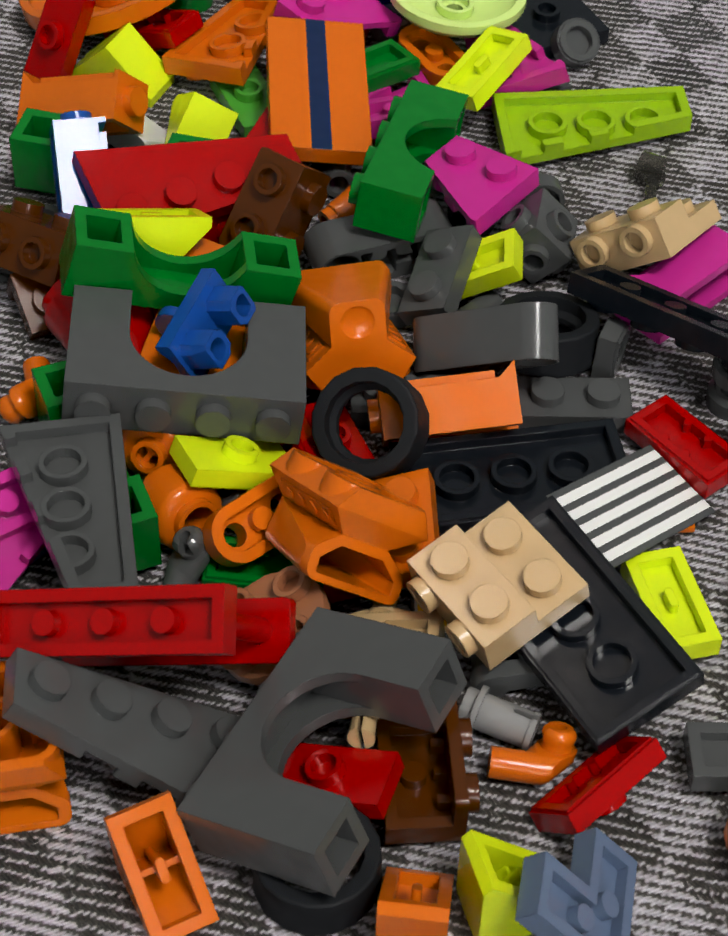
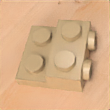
[569,197,722,271]
[406,501,590,671]

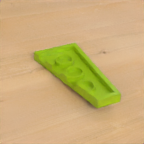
[491,86,693,164]

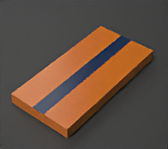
[265,16,373,166]

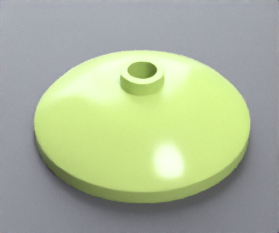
[390,0,527,38]

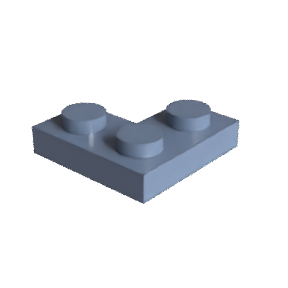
[515,827,637,936]

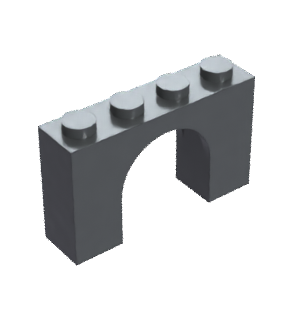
[62,285,307,445]
[176,607,467,897]

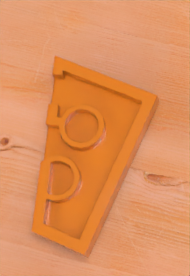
[162,0,278,86]

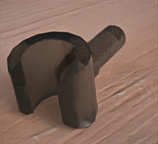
[634,151,667,201]

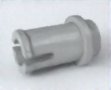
[458,685,543,750]

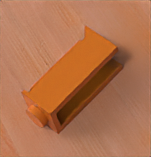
[16,69,149,136]
[366,360,523,447]

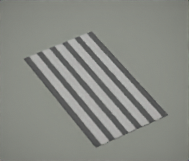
[546,445,716,568]

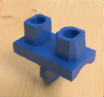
[155,268,256,376]

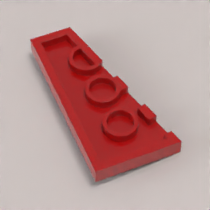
[72,134,302,219]

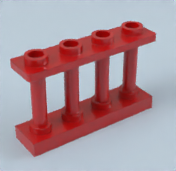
[0,583,296,667]

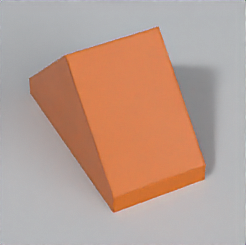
[103,790,219,936]
[375,867,454,936]

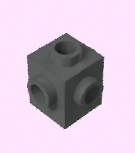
[501,187,578,284]

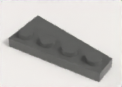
[0,413,139,588]
[2,647,240,808]

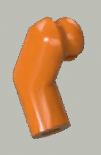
[0,356,50,424]
[487,721,578,785]

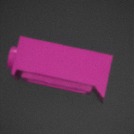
[614,225,728,345]

